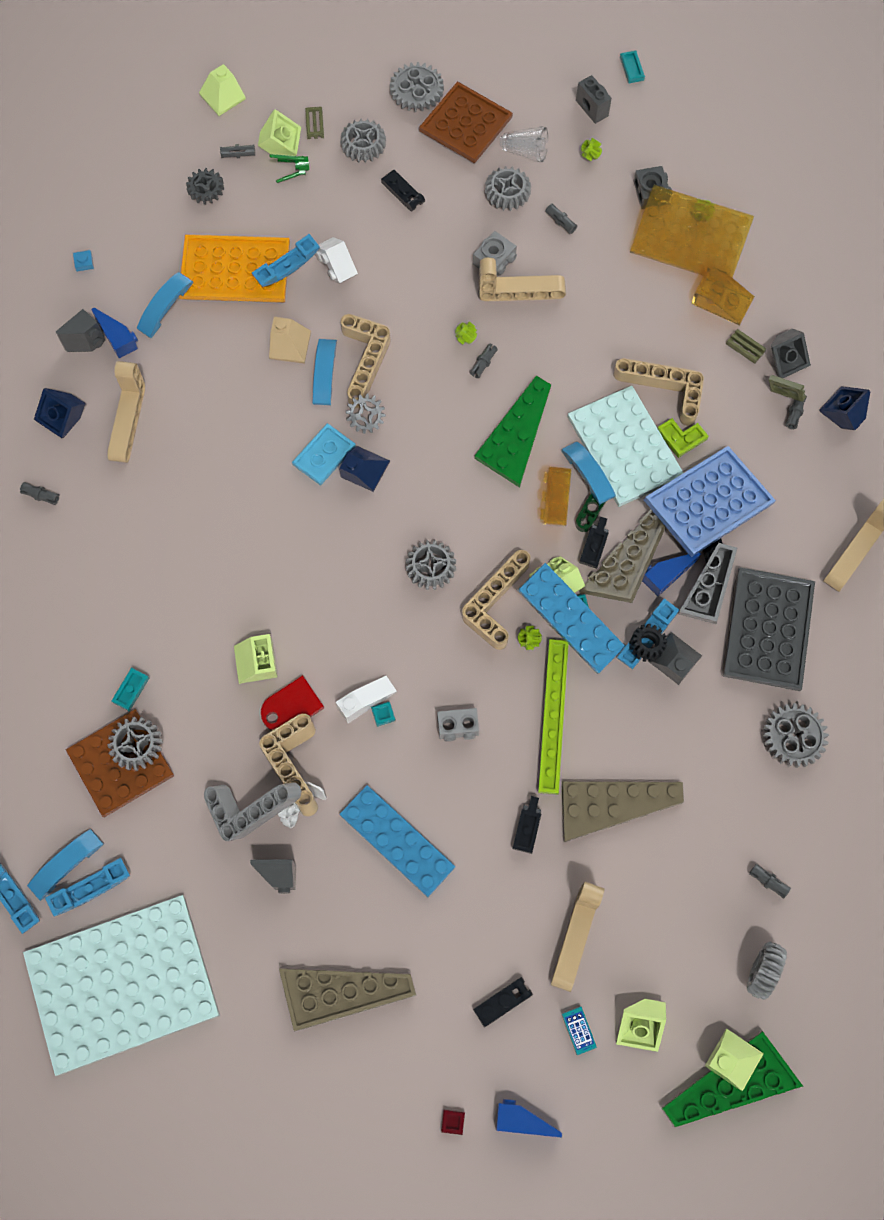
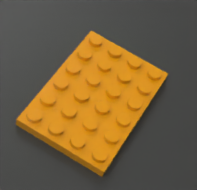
[179,235,290,302]

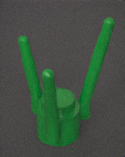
[269,154,309,183]

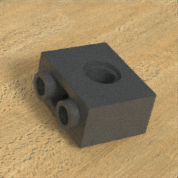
[576,75,612,124]
[633,166,672,209]

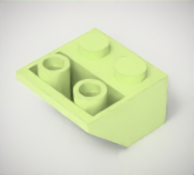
[529,556,585,593]
[234,634,278,684]

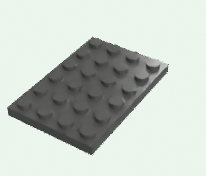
[723,567,815,691]

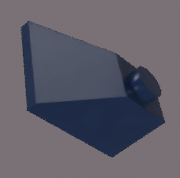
[820,386,871,430]
[34,388,85,438]
[339,446,390,492]

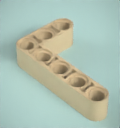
[479,257,566,301]
[340,314,391,408]
[614,358,704,426]
[107,361,145,463]
[823,498,884,592]
[462,550,530,650]
[259,714,318,816]
[551,882,605,992]

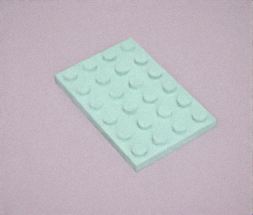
[567,386,683,507]

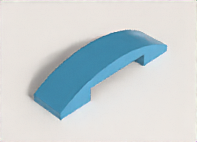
[252,234,320,287]
[137,272,193,338]
[313,339,337,405]
[561,442,616,505]
[617,599,680,670]
[27,829,104,901]
[45,858,130,917]
[0,863,40,934]

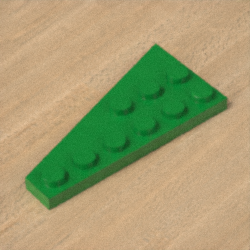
[474,375,551,488]
[661,1031,804,1127]

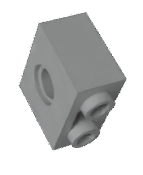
[473,231,517,276]

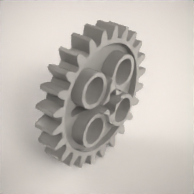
[390,62,444,112]
[763,703,829,768]

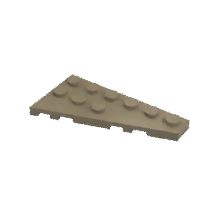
[579,509,666,603]
[563,782,684,843]
[279,968,416,1032]

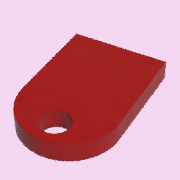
[261,675,324,731]

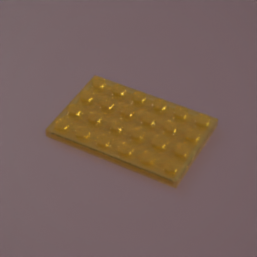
[630,185,754,284]

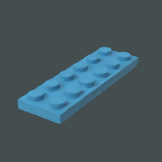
[517,563,625,673]
[339,785,455,897]

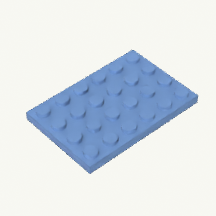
[644,446,776,557]

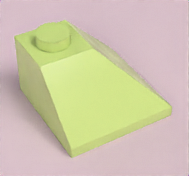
[199,64,246,116]
[258,109,301,156]
[616,999,666,1052]
[705,1029,764,1091]

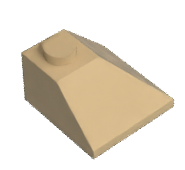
[269,317,311,364]

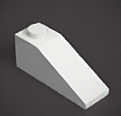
[336,676,397,723]

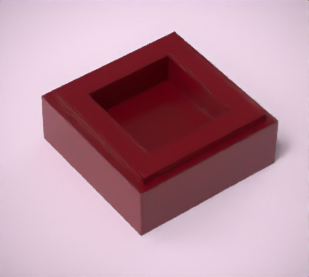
[441,1110,465,1135]

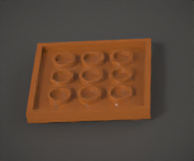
[419,81,513,163]
[65,709,174,818]

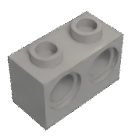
[437,708,479,741]

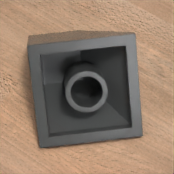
[771,328,811,378]
[648,632,702,685]
[250,859,296,894]

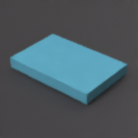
[292,423,356,486]

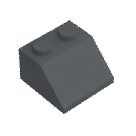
[56,309,106,352]

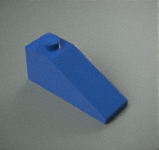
[91,308,138,358]
[642,553,701,596]
[496,1099,562,1138]

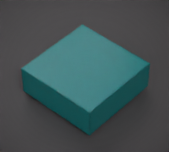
[371,701,396,727]

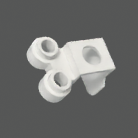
[278,782,327,828]

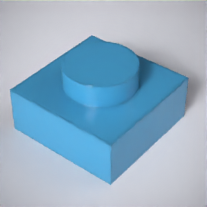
[73,250,94,272]

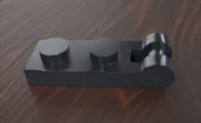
[381,170,425,212]
[473,977,533,1028]

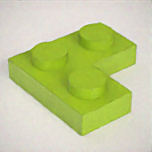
[657,418,709,458]

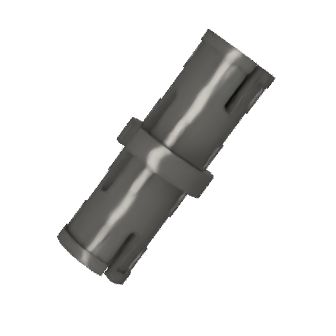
[220,144,255,158]
[545,203,577,234]
[470,343,498,378]
[786,396,807,430]
[20,482,59,505]
[749,863,791,899]

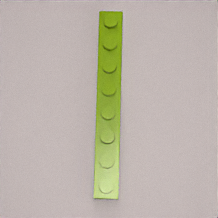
[538,639,568,795]

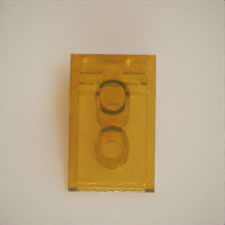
[691,266,755,326]

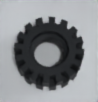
[629,624,667,662]

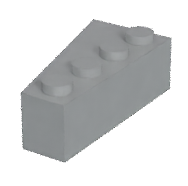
[679,543,737,624]

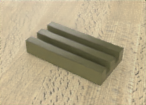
[305,107,324,139]
[726,329,766,364]
[769,375,806,402]

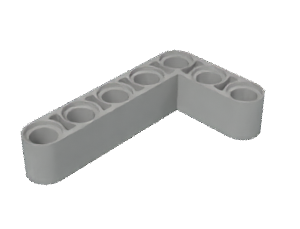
[204,782,301,841]

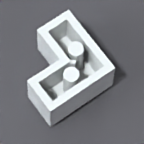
[315,237,358,283]

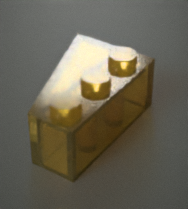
[540,467,571,526]

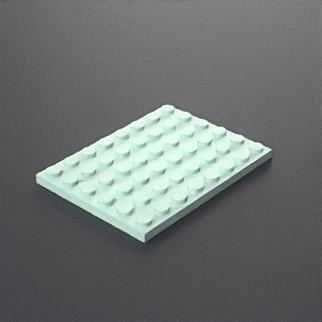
[23,895,220,1076]

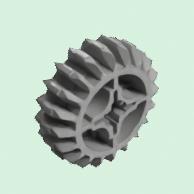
[340,118,386,163]
[485,166,531,211]
[406,540,456,590]
[107,717,163,771]
[747,942,787,1000]

